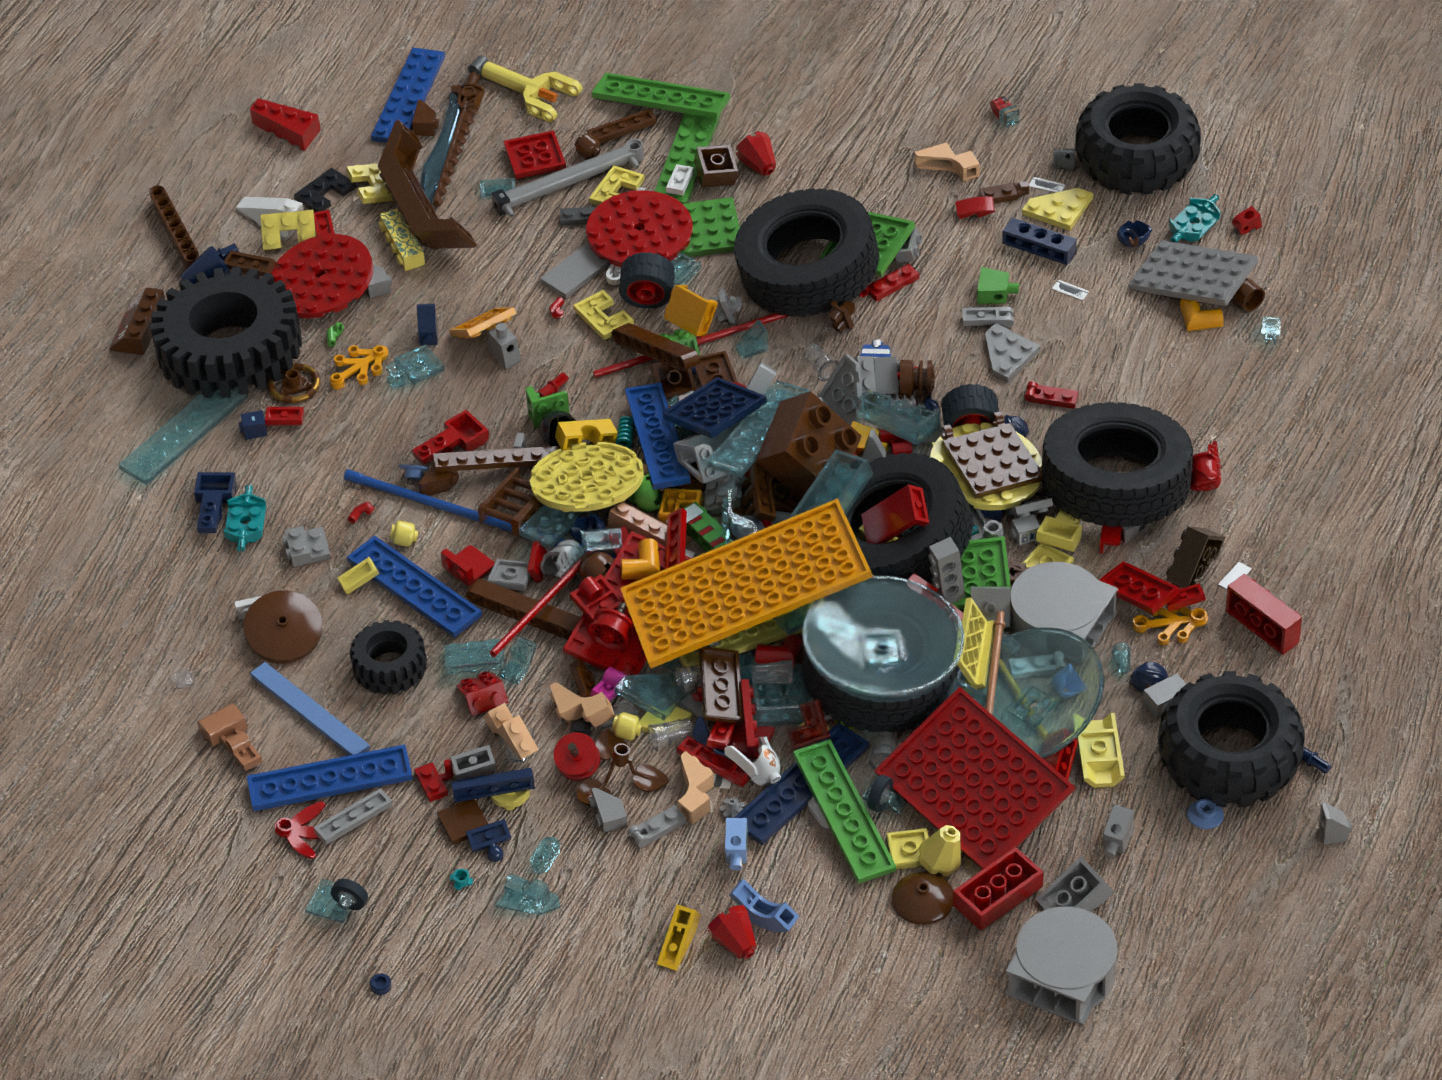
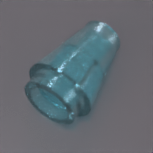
[1111,642,1131,673]

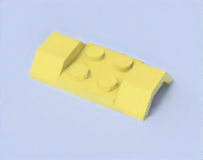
[1074,713,1125,788]

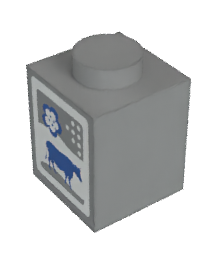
[1010,514,1040,546]

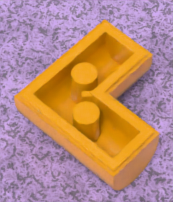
[1180,299,1224,331]
[658,489,703,524]
[620,539,660,580]

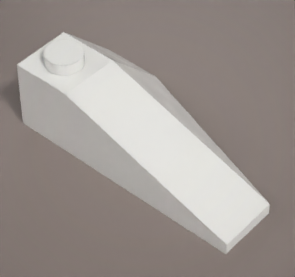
[236,197,304,240]

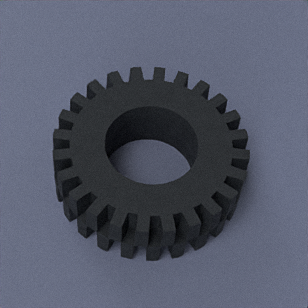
[150,267,302,398]

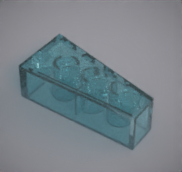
[856,390,941,445]

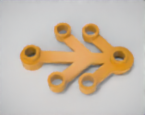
[329,345,389,390]
[1132,607,1208,646]

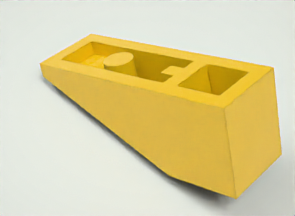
[657,904,702,971]

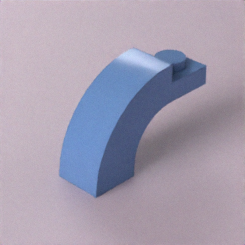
[729,879,800,932]

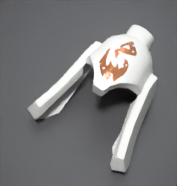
[725,737,781,786]

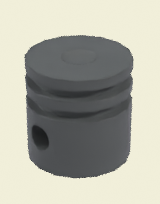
[1053,148,1075,170]

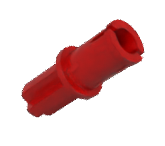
[537,372,569,398]

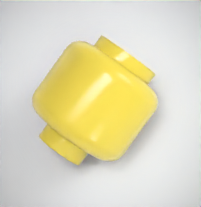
[389,520,418,547]
[612,712,642,741]

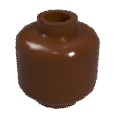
[574,133,601,159]

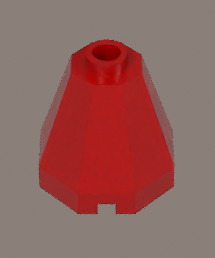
[736,131,776,176]
[707,905,757,959]

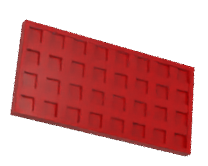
[563,531,692,684]

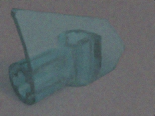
[495,874,560,915]

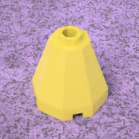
[919,825,961,877]

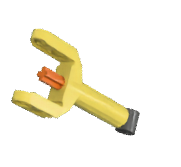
[468,55,583,122]

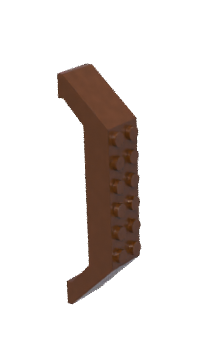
[378,119,477,249]

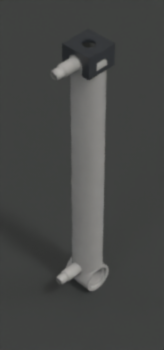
[491,139,644,217]

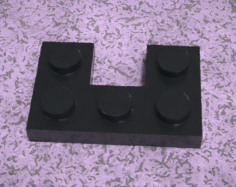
[294,167,356,212]

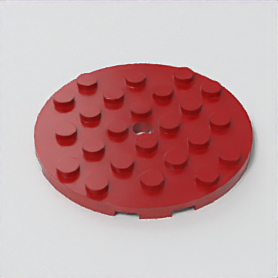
[586,190,693,267]
[271,234,374,318]

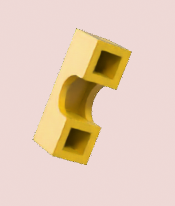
[555,419,618,451]

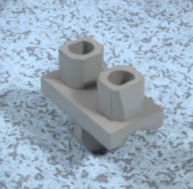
[710,288,743,324]

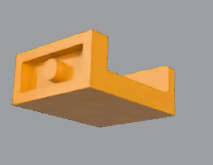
[663,285,718,336]

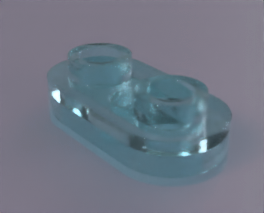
[530,837,560,873]

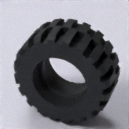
[350,620,427,695]

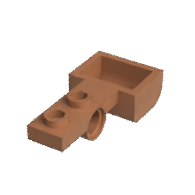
[197,703,263,771]

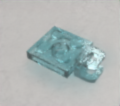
[386,344,445,388]

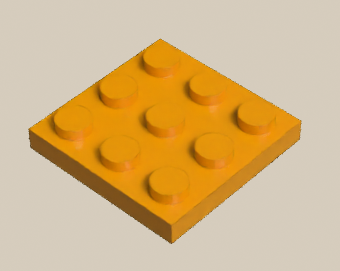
[449,307,517,338]

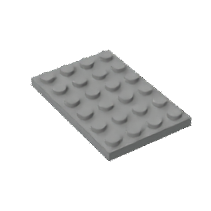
[1128,240,1259,306]

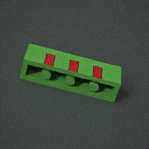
[683,502,733,552]

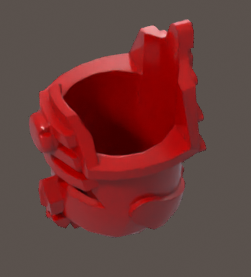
[1190,441,1222,491]

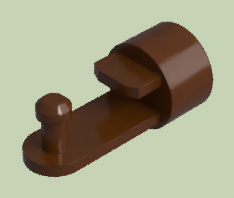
[1232,278,1265,312]

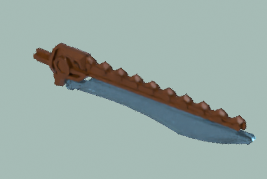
[421,72,485,207]

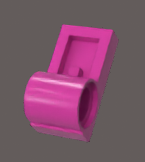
[590,667,628,701]

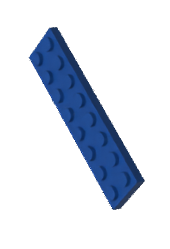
[371,47,445,143]
[625,382,691,490]
[347,535,482,638]
[247,744,413,812]

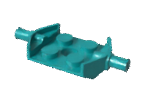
[1169,194,1221,243]
[223,485,266,552]

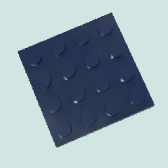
[662,377,767,438]

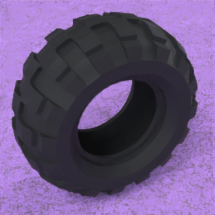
[1075,83,1201,195]
[1158,671,1305,807]

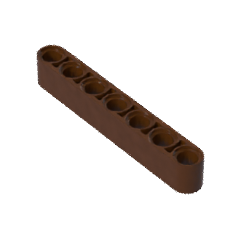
[149,185,200,269]
[612,323,700,371]
[465,579,581,640]

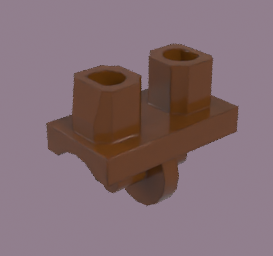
[827,300,856,333]

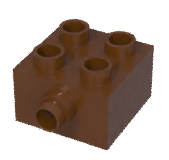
[756,391,862,505]

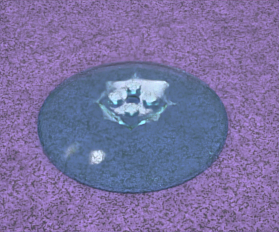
[803,576,964,698]
[955,627,1104,758]

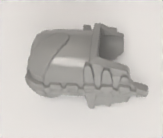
[540,540,585,579]

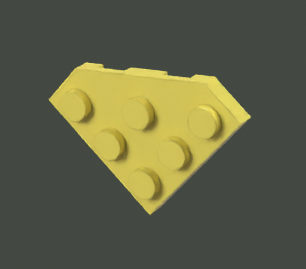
[1022,188,1093,231]

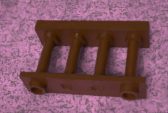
[732,456,776,522]
[477,467,546,537]

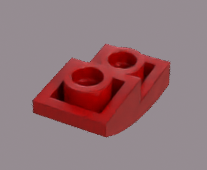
[955,196,995,219]

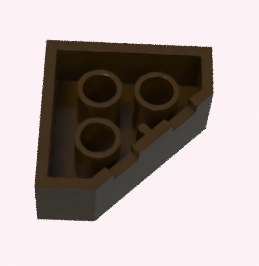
[1166,526,1226,588]

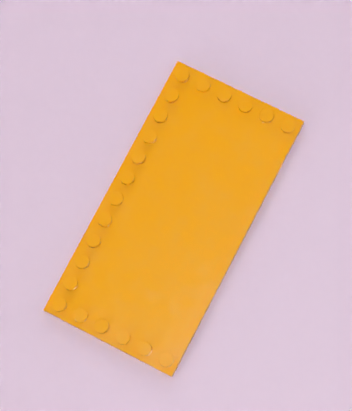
[620,498,873,668]

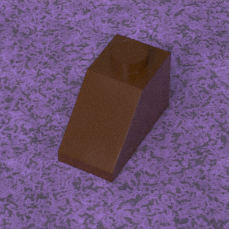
[412,100,439,136]
[418,464,459,496]

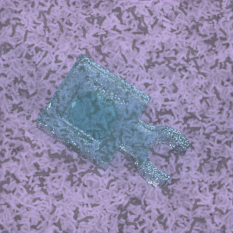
[1261,316,1281,344]

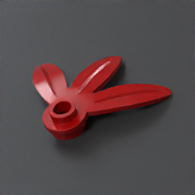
[274,801,326,859]

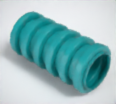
[615,416,635,449]

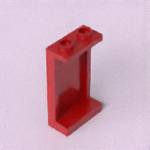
[861,484,929,544]

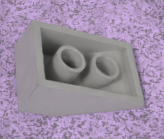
[1036,857,1114,912]

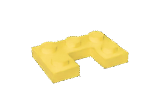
[346,163,394,204]
[589,165,645,206]
[260,210,316,251]
[573,290,634,340]

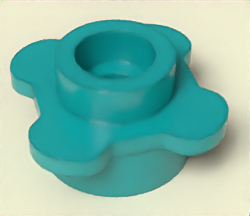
[450,869,473,890]

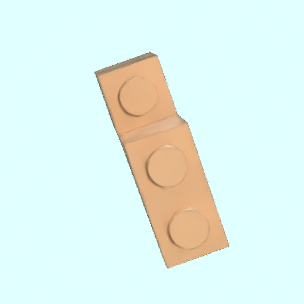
[915,142,980,181]
[550,683,615,727]
[483,703,539,760]
[678,751,714,825]

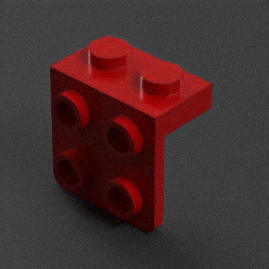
[441,545,495,587]
[456,671,509,716]

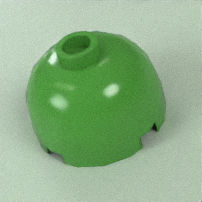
[630,474,662,512]

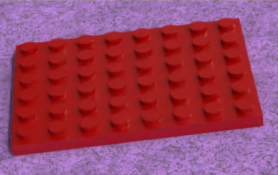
[874,687,1075,870]

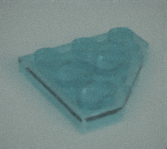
[614,673,695,721]

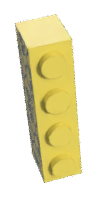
[378,209,425,271]

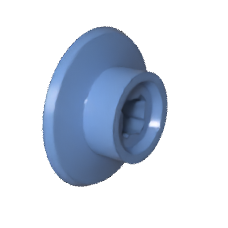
[398,464,430,480]
[1187,799,1224,829]

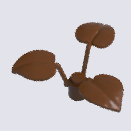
[577,728,669,806]

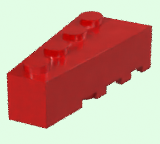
[250,98,321,151]

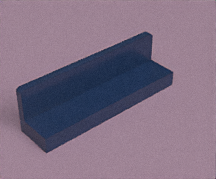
[451,768,535,802]

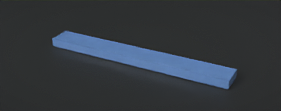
[250,662,370,755]

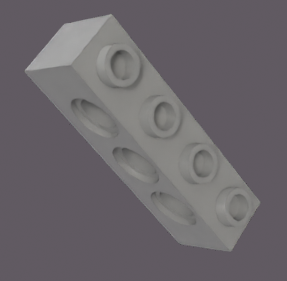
[928,537,966,604]

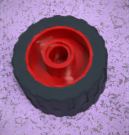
[619,252,675,308]
[941,384,999,429]

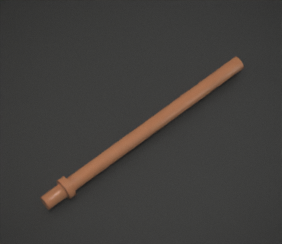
[985,611,1006,715]

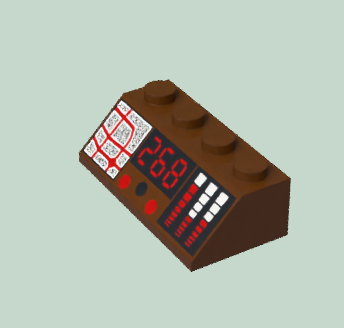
[109,288,165,355]

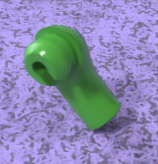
[326,322,344,347]

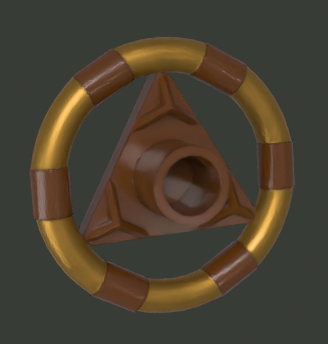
[267,363,321,404]

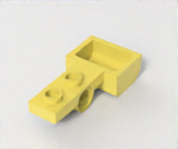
[1036,509,1083,552]

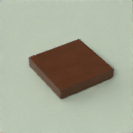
[437,799,488,845]

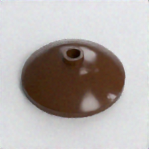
[892,872,953,925]

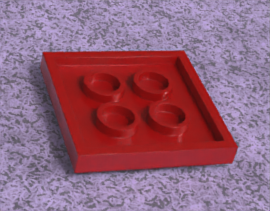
[503,130,566,179]

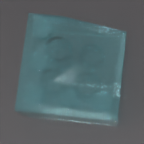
[749,664,817,727]

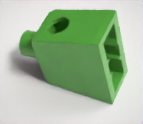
[977,267,1019,304]

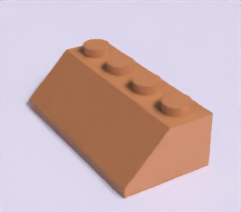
[607,502,692,546]

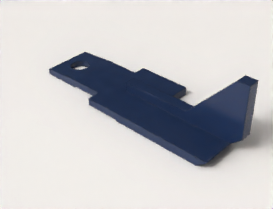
[692,716,753,763]

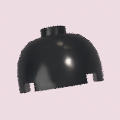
[539,410,576,446]

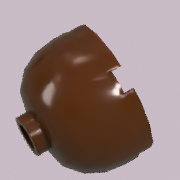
[579,551,615,581]

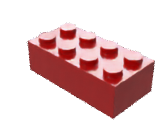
[1225,574,1302,655]
[953,847,1044,931]

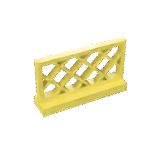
[955,597,995,691]

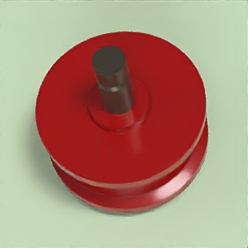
[587,602,635,651]
[553,732,601,781]

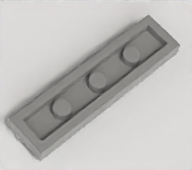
[314,788,392,845]

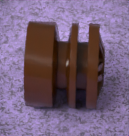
[900,360,935,399]

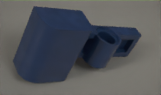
[194,472,237,533]

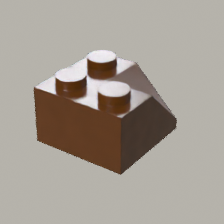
[694,145,738,188]

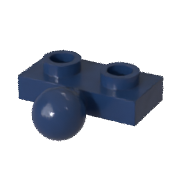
[466,819,511,862]

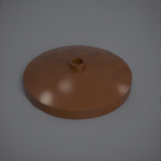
[244,590,322,663]

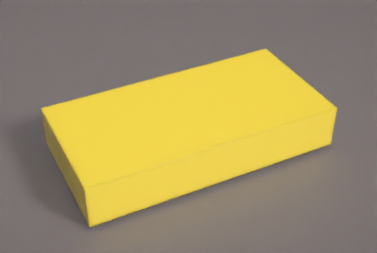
[337,557,380,595]

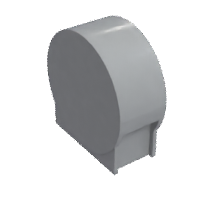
[1010,562,1118,665]
[1005,907,1117,1025]

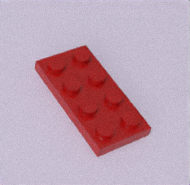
[1099,561,1180,614]

